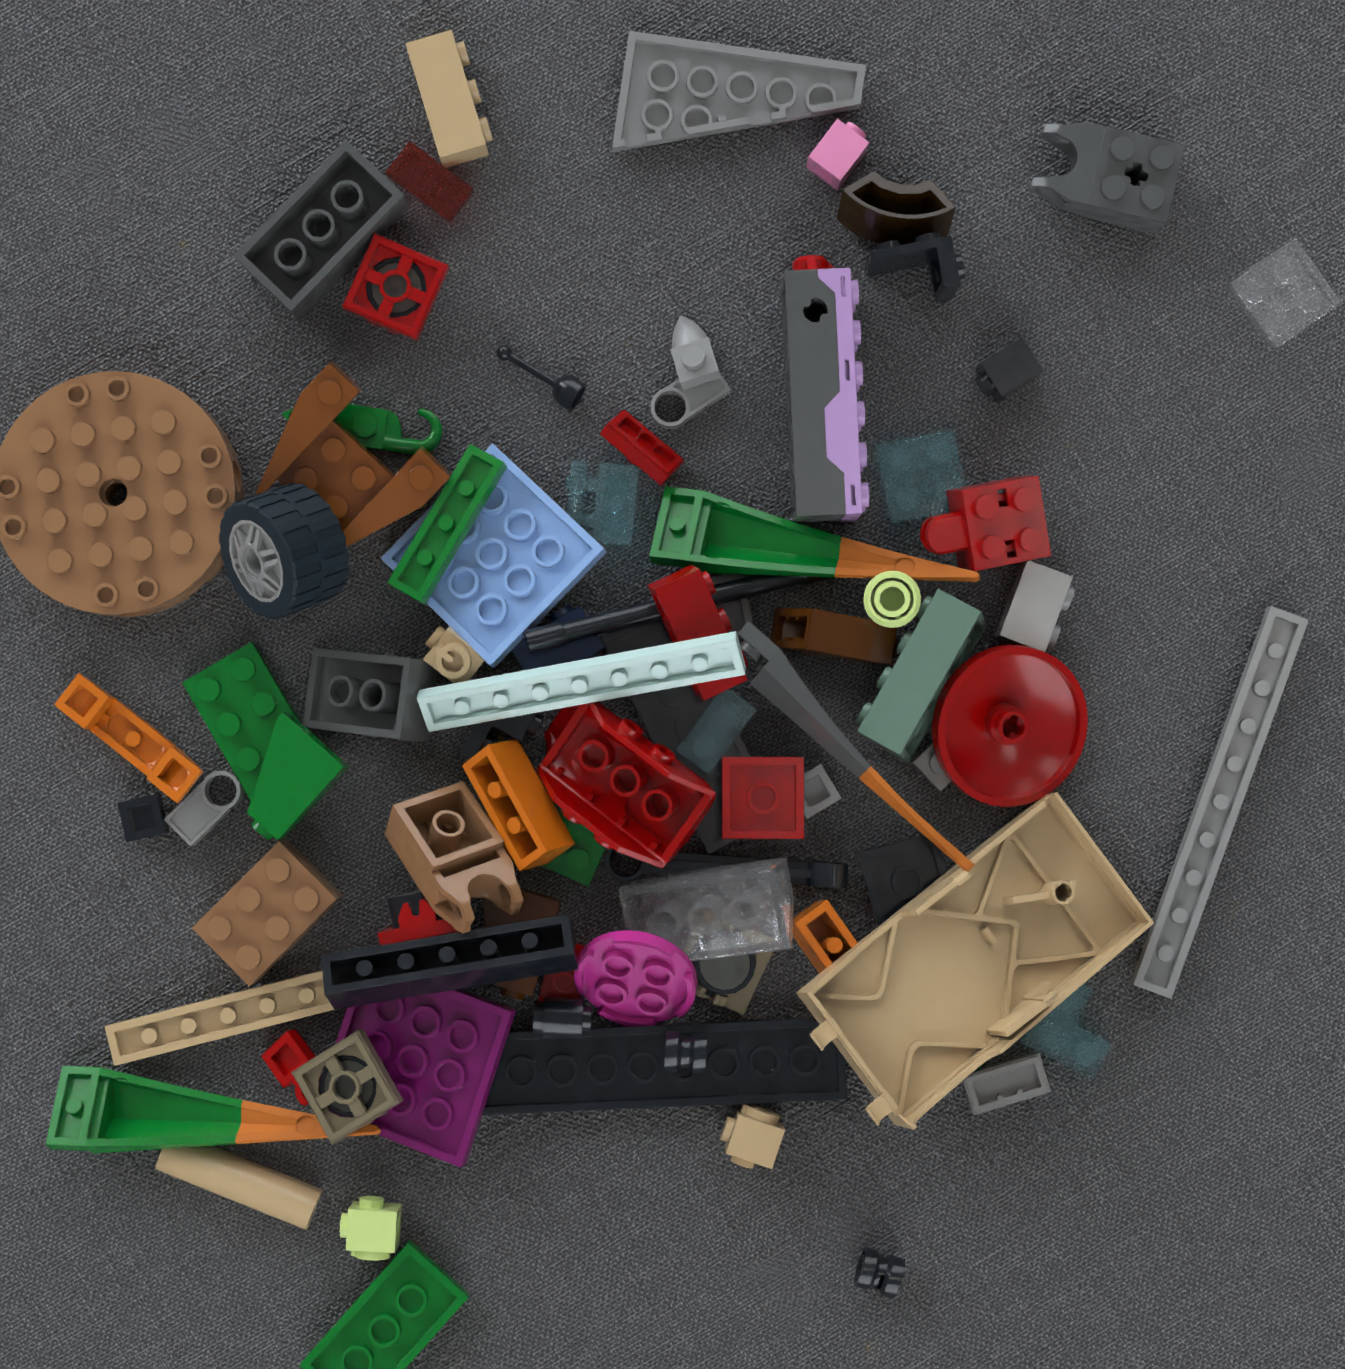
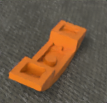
[54,673,204,803]

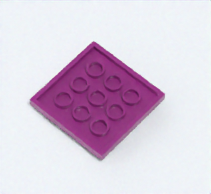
[327,989,516,1167]

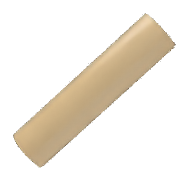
[156,1146,323,1230]

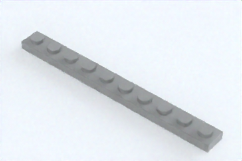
[1130,606,1309,999]

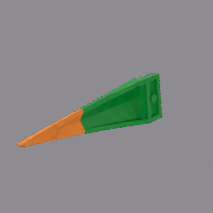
[649,486,980,582]
[45,1066,381,1154]

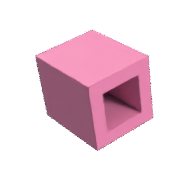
[806,119,870,191]

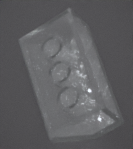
[618,857,794,961]

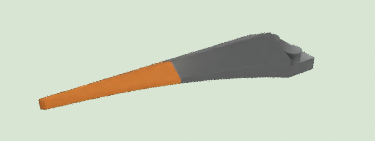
[737,621,975,872]

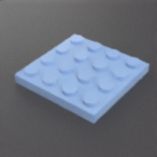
[381,443,607,668]

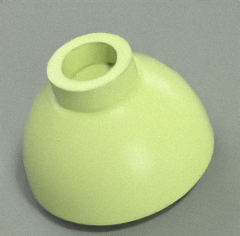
[863,571,921,628]

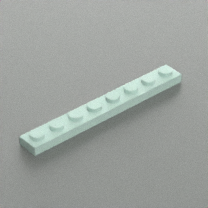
[417,631,746,732]

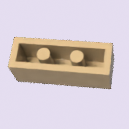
[405,30,493,168]

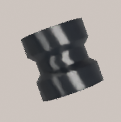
[664,1030,707,1074]
[854,1246,905,1299]

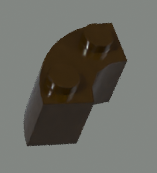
[837,171,956,245]

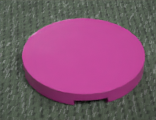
[574,930,697,1026]

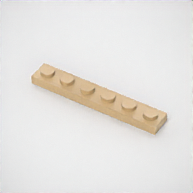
[104,970,335,1066]

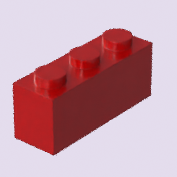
[647,565,748,701]

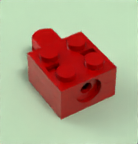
[920,476,1051,571]

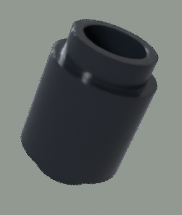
[533,997,592,1039]

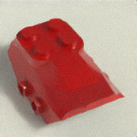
[536,701,716,869]

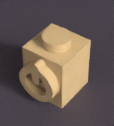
[423,625,485,683]
[720,1104,785,1169]

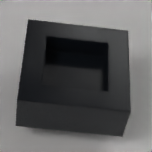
[117,793,169,842]

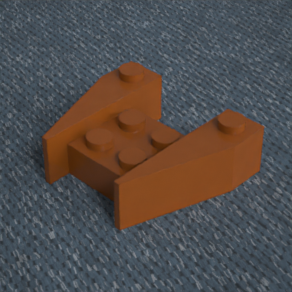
[256,361,451,546]

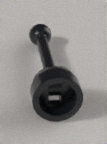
[496,345,587,412]

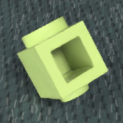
[340,1196,402,1261]

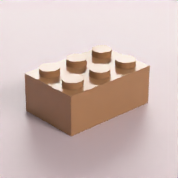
[192,839,343,986]

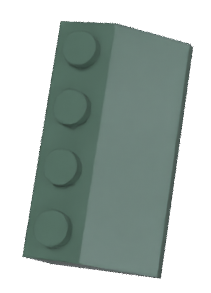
[856,589,987,765]

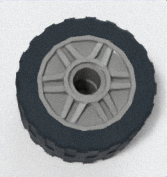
[219,483,349,620]

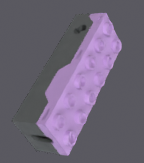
[781,255,869,525]

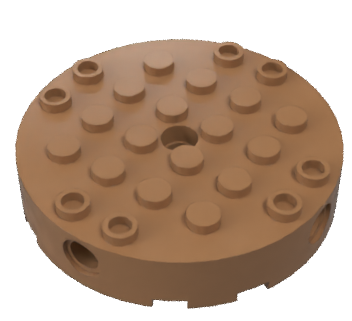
[0,371,245,617]

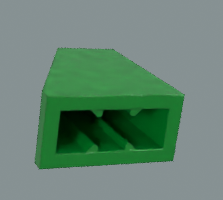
[247,712,349,840]

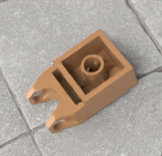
[384,781,524,934]

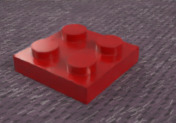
[722,757,804,839]

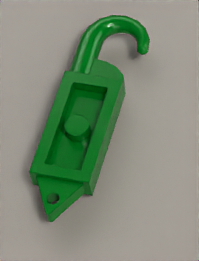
[282,404,442,455]

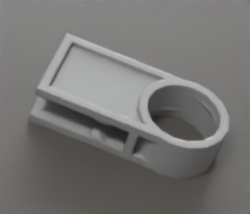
[651,375,731,429]
[164,770,245,847]

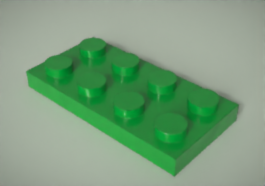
[182,642,301,801]
[299,1240,470,1369]

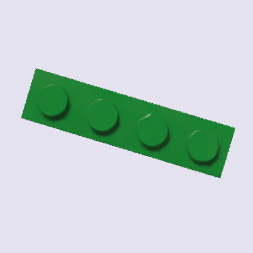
[387,444,507,605]

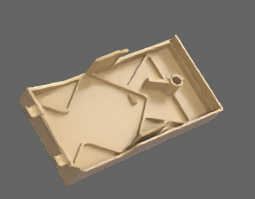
[796,792,1154,1130]

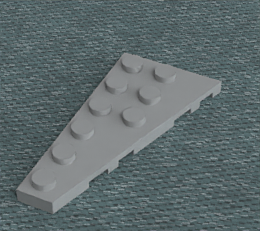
[612,31,866,152]

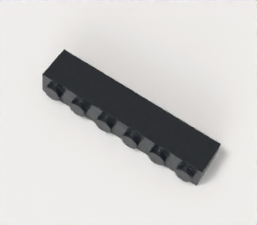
[321,914,579,1010]

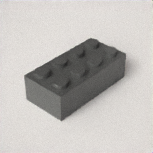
[233,140,410,321]

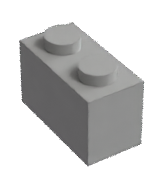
[994,560,1075,652]

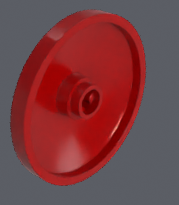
[932,645,1088,807]

